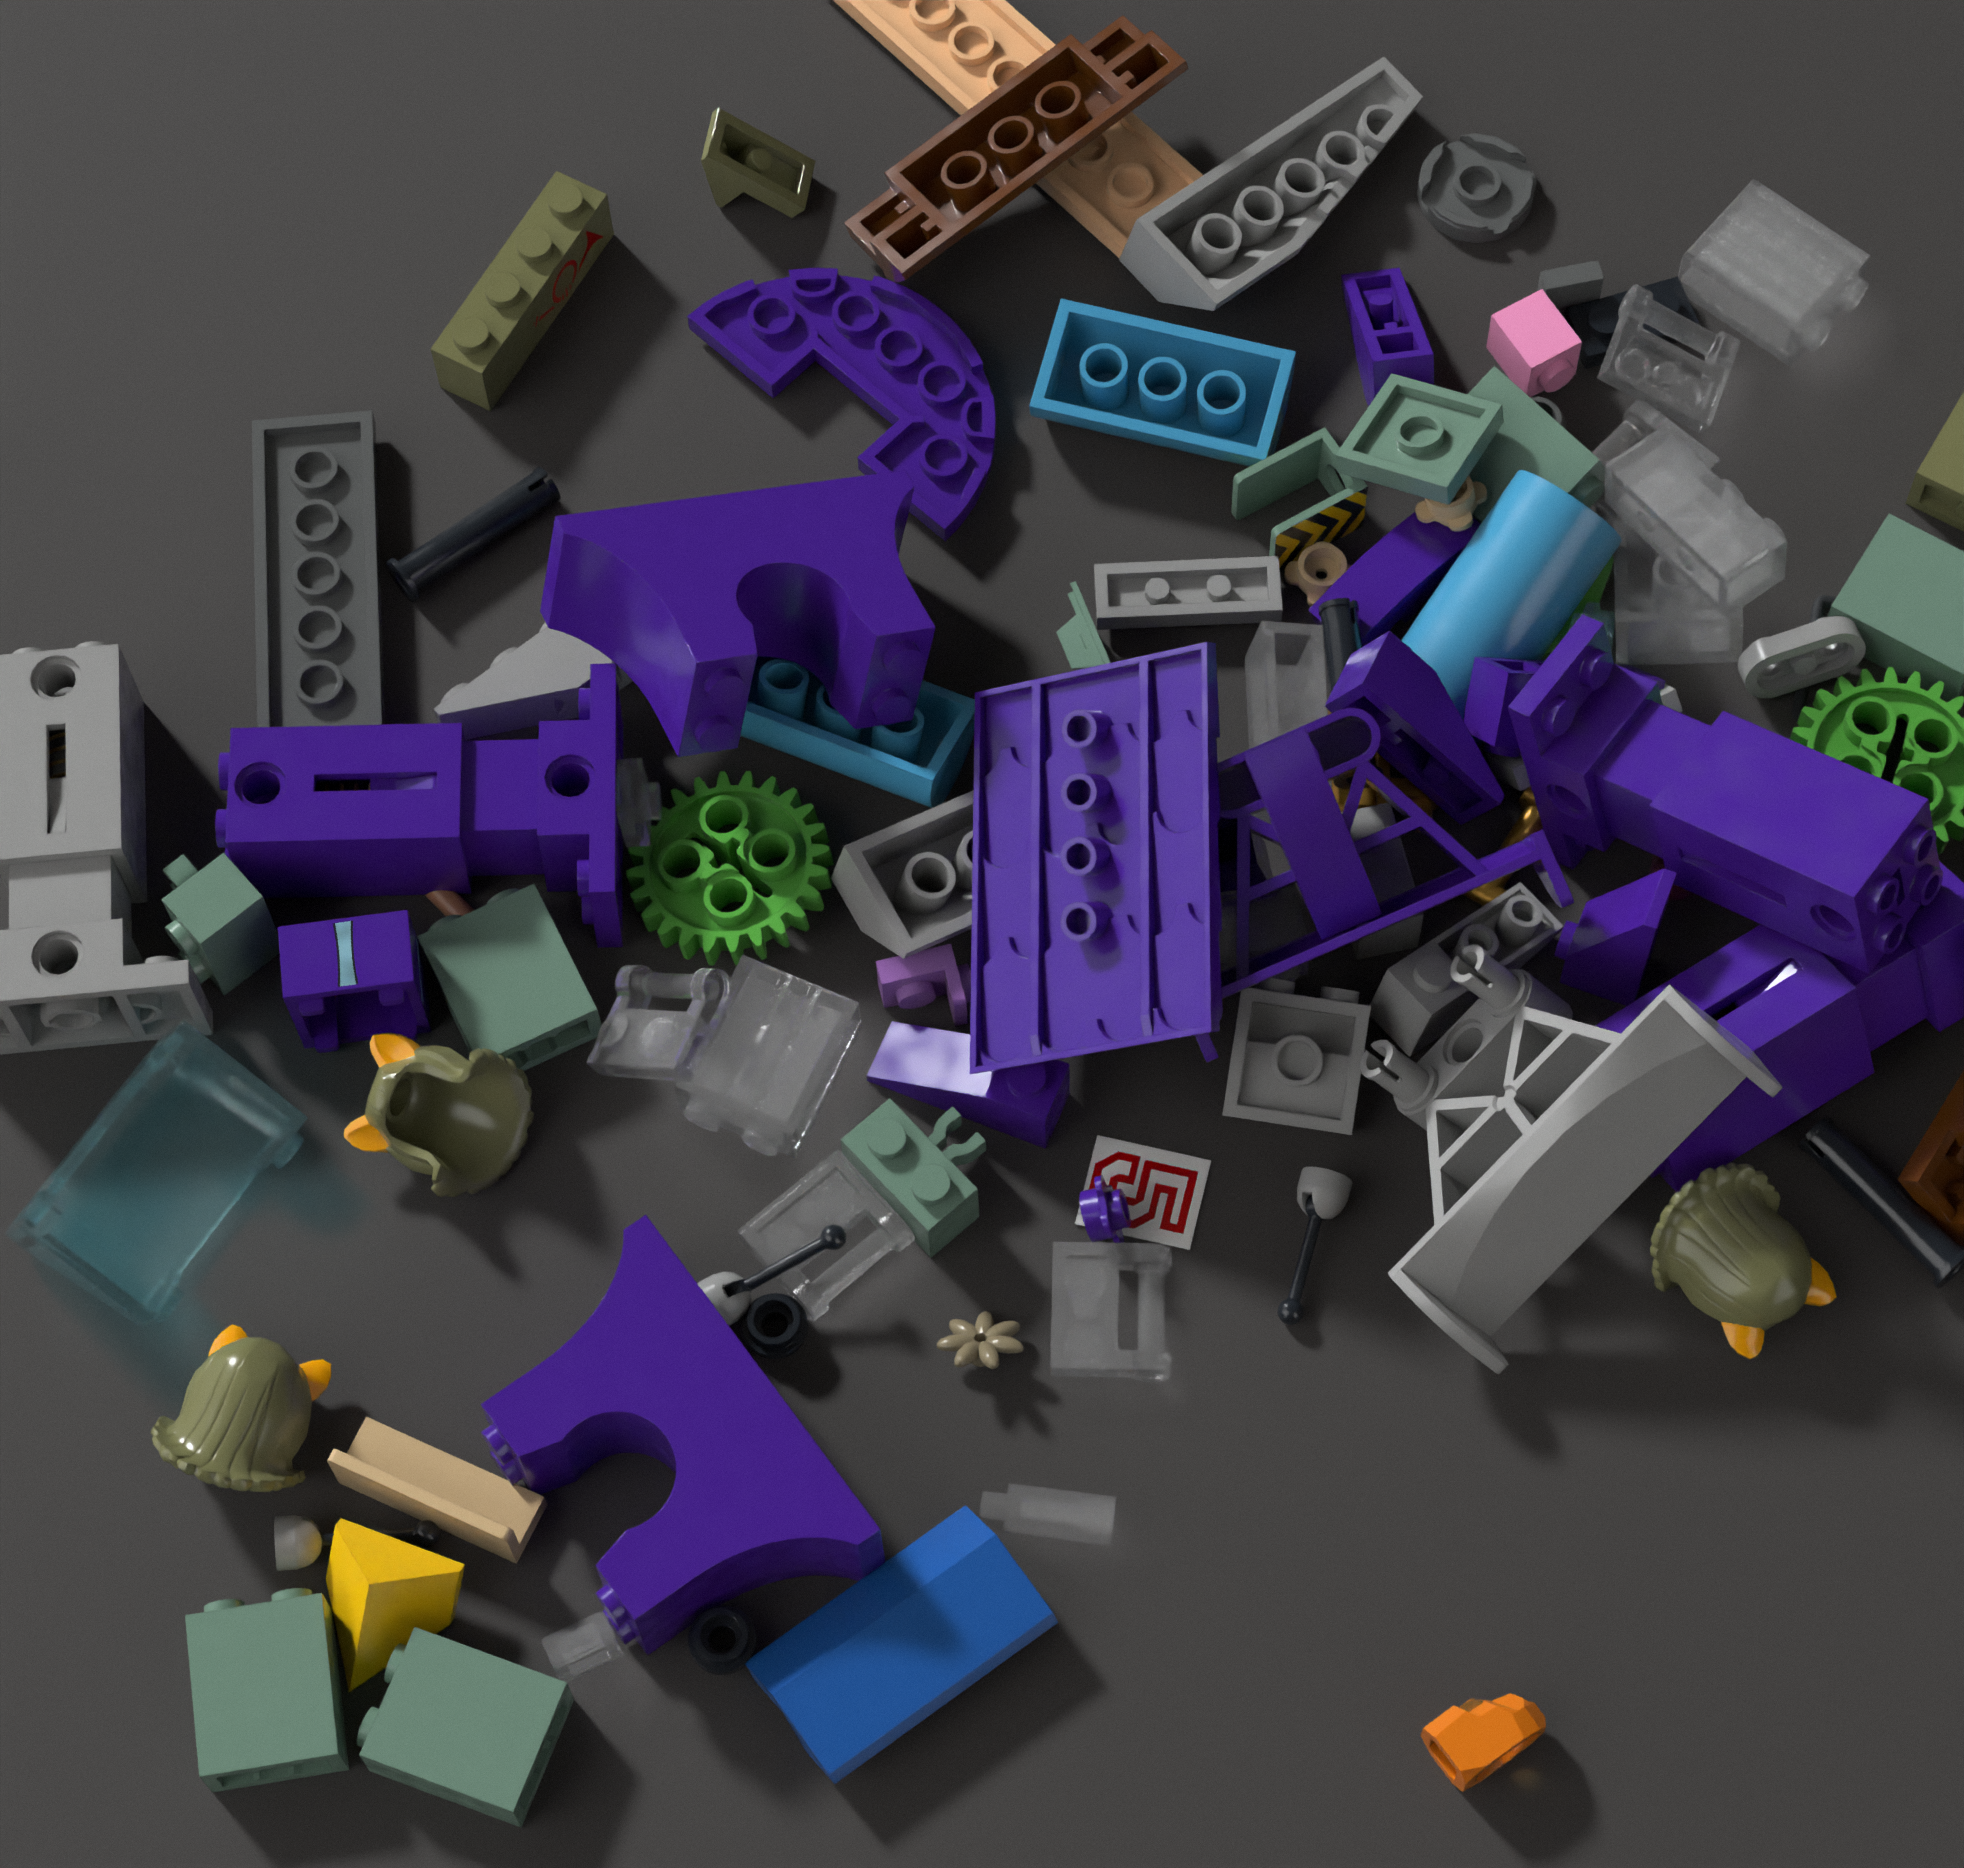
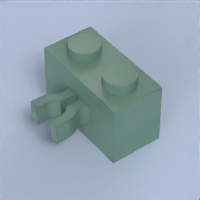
[161,853,280,995]
[840,1098,986,1258]

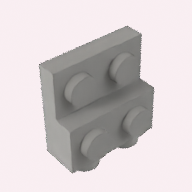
[1222,978,1371,1135]

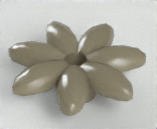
[937,1311,1023,1369]

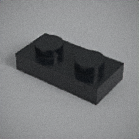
[1564,276,1700,369]

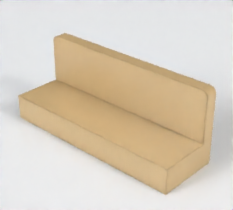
[327,1417,547,1564]

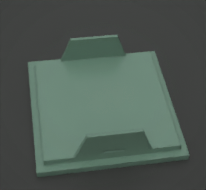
[1056,581,1111,670]

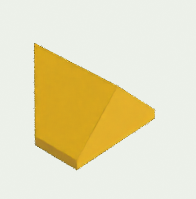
[326,1518,465,1692]

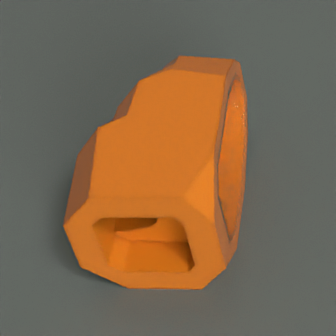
[1421,1693,1546,1792]

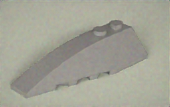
[1119,57,1423,311]
[831,790,974,959]

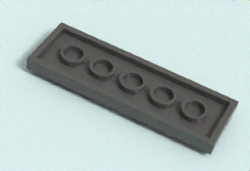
[252,410,385,727]

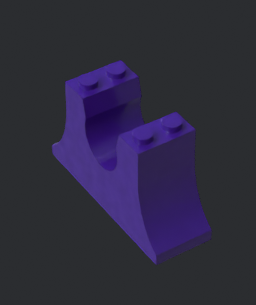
[540,470,936,757]
[481,1215,885,1656]

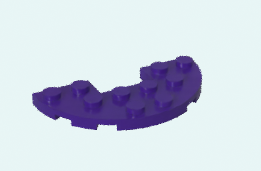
[687,268,996,542]

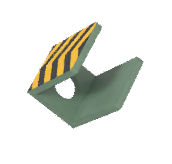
[1231,427,1368,570]

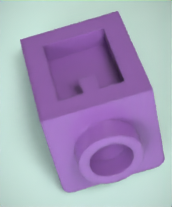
[876,944,971,1026]

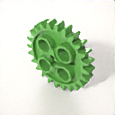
[1790,667,1964,855]
[626,771,834,966]

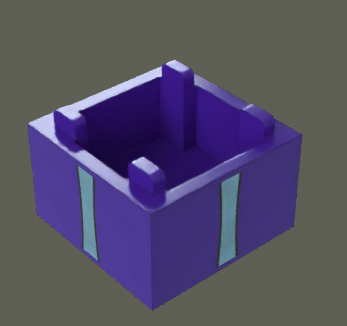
[278,910,432,1053]

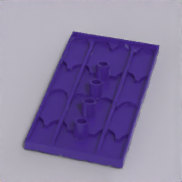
[970,642,1223,1074]

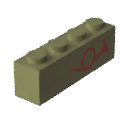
[430,171,614,412]

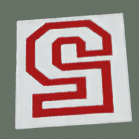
[1075,1135,1211,1250]

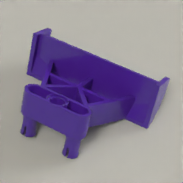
[1195,707,1574,1063]

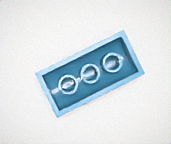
[1029,298,1296,467]
[1401,470,1622,746]
[740,656,975,808]

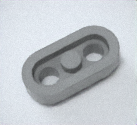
[1738,616,1866,698]

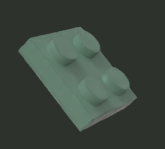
[1335,373,1504,505]

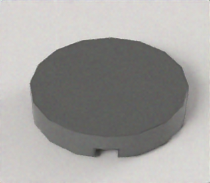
[1417,133,1536,243]

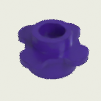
[1079,1175,1131,1248]

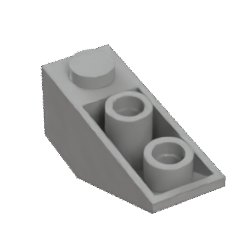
[434,622,633,740]
[1369,882,1564,1057]

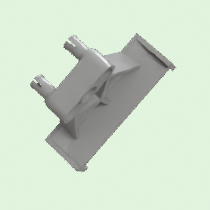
[1360,945,1783,1374]

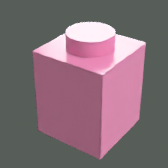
[1486,289,1582,397]

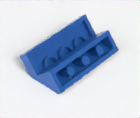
[745,1505,1058,1784]

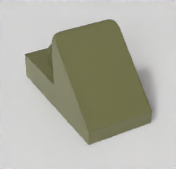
[701,108,816,218]

